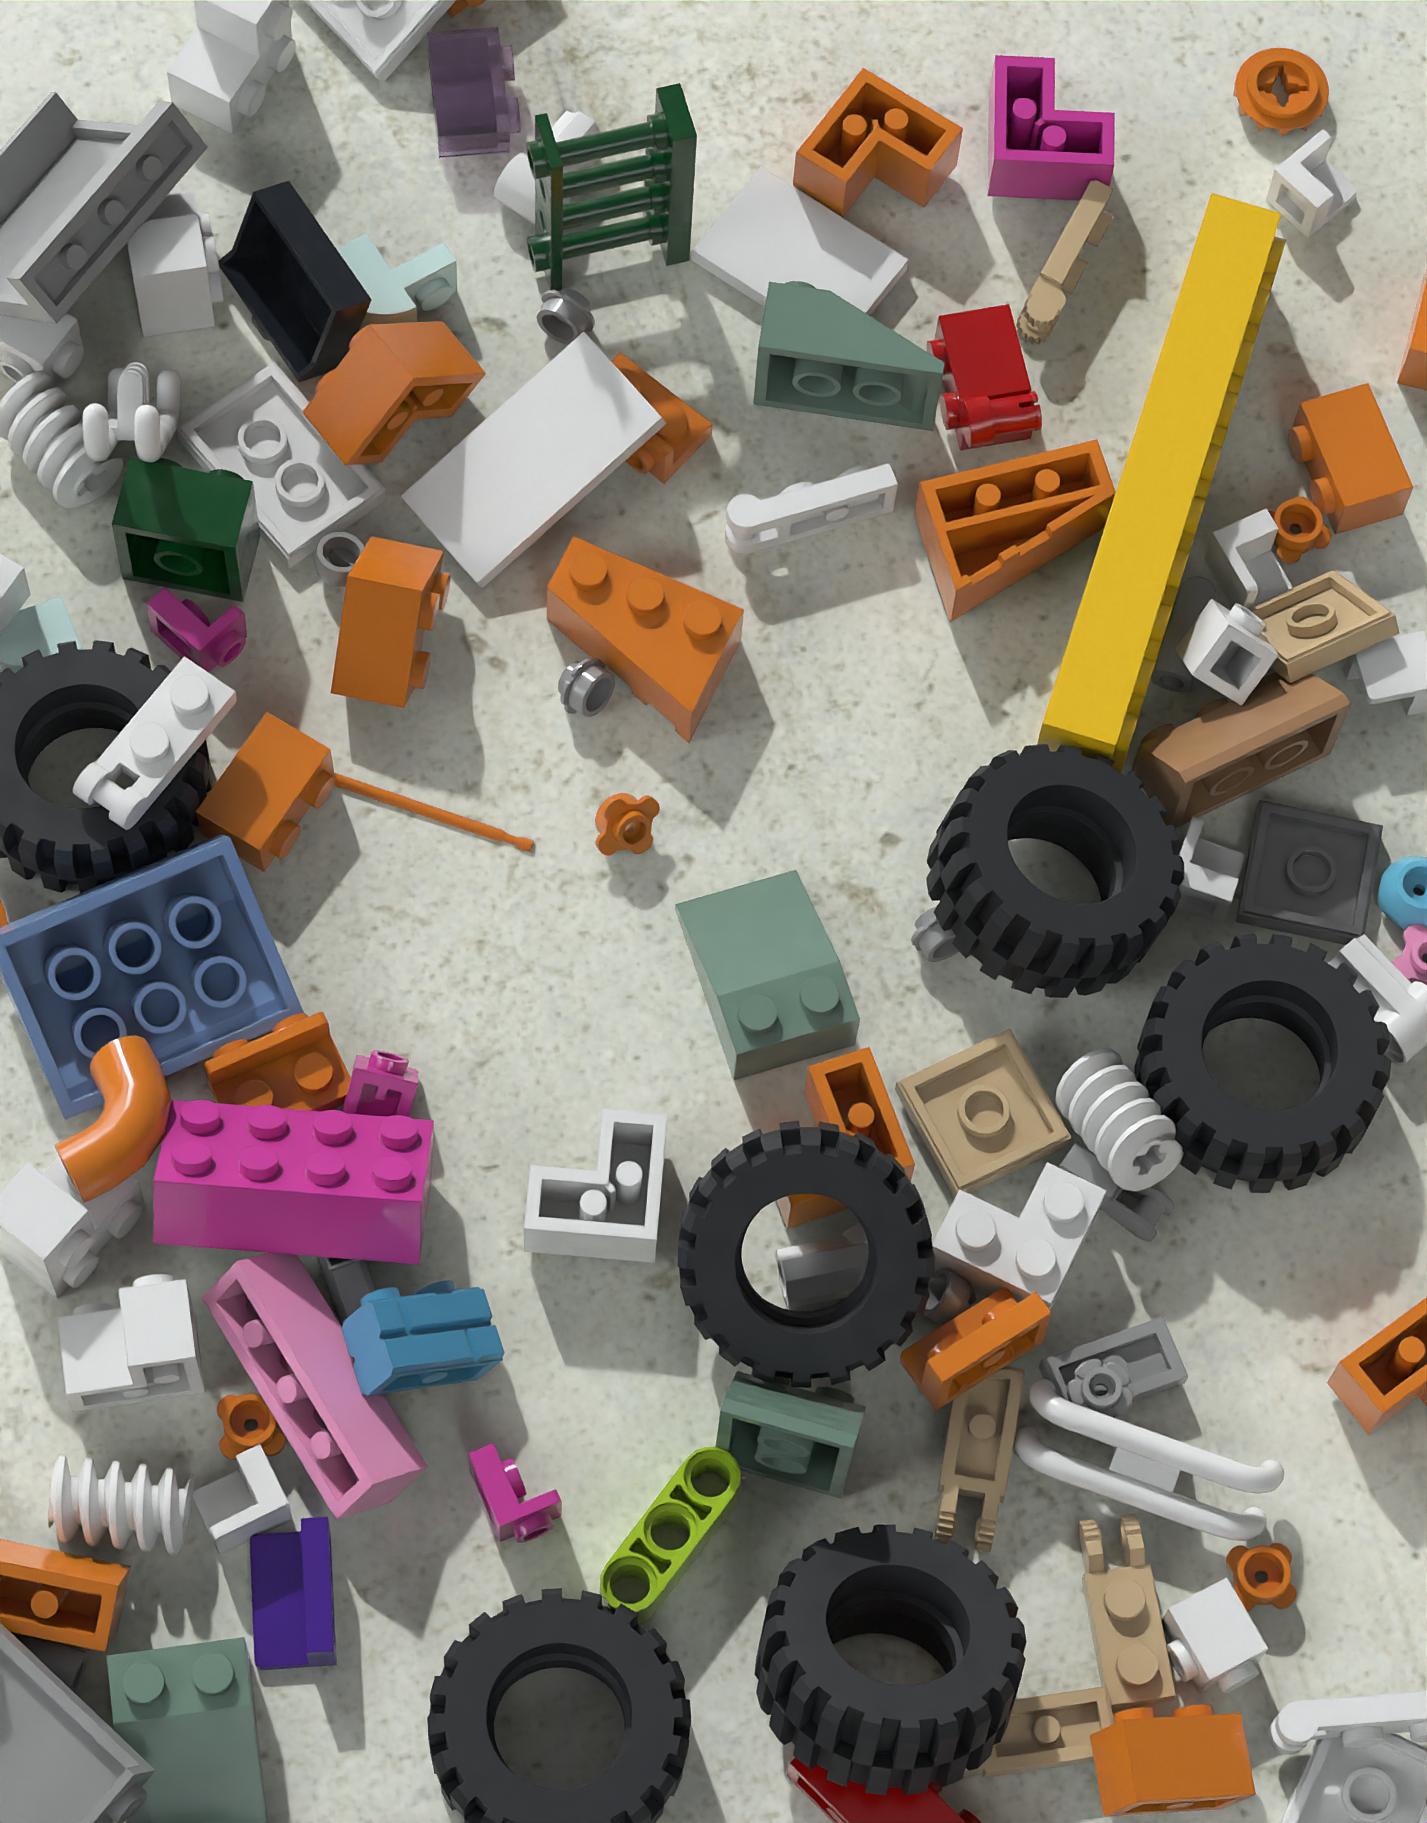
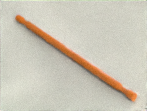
[333,773,534,852]

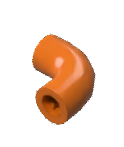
[54,1035,171,1203]

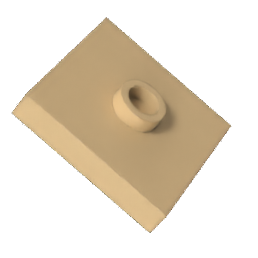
[1248,570,1399,683]
[895,1029,1072,1198]

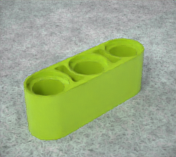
[600,1447,741,1625]

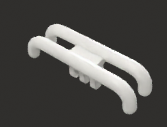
[83,362,181,462]
[1013,1378,1284,1541]

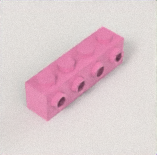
[202,1253,428,1520]

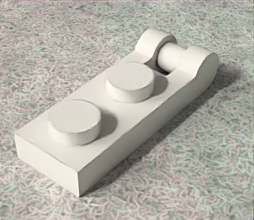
[725,463,898,554]
[73,656,237,830]
[1268,1691,1427,1755]

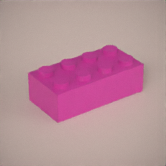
[153,1100,434,1264]

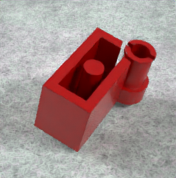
[927,304,1042,451]

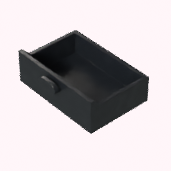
[218,181,372,382]

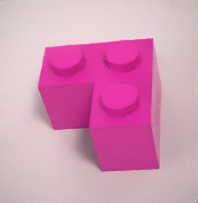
[987,55,1115,201]

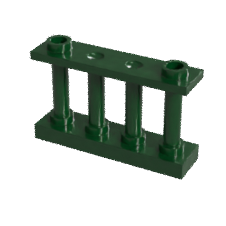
[526,83,697,291]

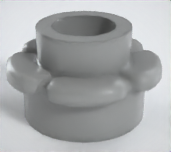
[537,288,595,344]
[558,658,615,717]
[911,906,959,962]
[1067,1359,1133,1418]

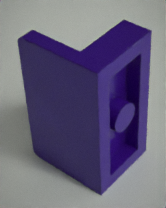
[250,1517,337,1670]

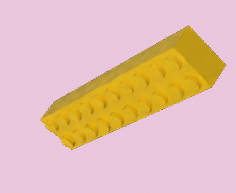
[1037,193,1286,773]

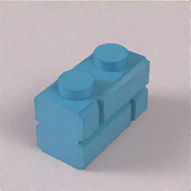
[341,1280,505,1396]

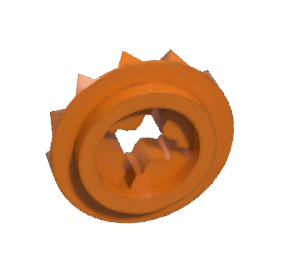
[1233,48,1329,137]

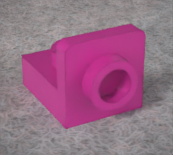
[146,587,247,673]
[342,1050,419,1117]
[468,1443,562,1543]

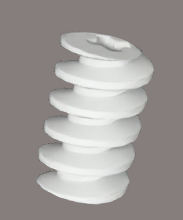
[0,370,124,508]
[1055,1049,1183,1191]
[48,1455,193,1555]

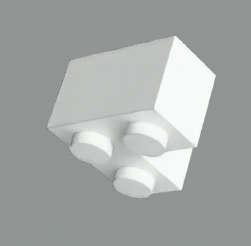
[167,0,296,134]
[127,191,224,337]
[524,1108,668,1263]
[0,1156,144,1299]
[932,1162,1107,1310]
[57,1274,205,1412]

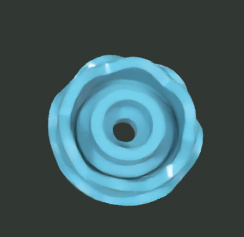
[1378,856,1427,930]

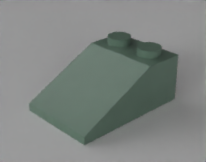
[753,281,944,431]
[675,870,860,1081]
[715,1371,866,1499]
[107,1637,268,1823]

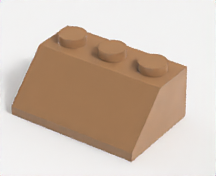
[1132,672,1351,829]

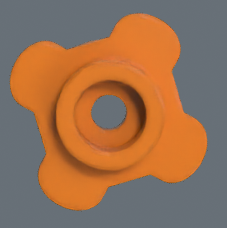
[1268,497,1332,564]
[595,793,660,856]
[217,1393,286,1460]
[1226,1543,1297,1612]

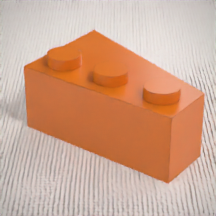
[914,439,1116,622]
[547,536,744,743]

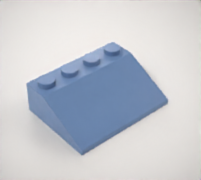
[0,834,304,1120]

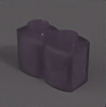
[427,27,521,158]

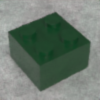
[112,458,260,602]

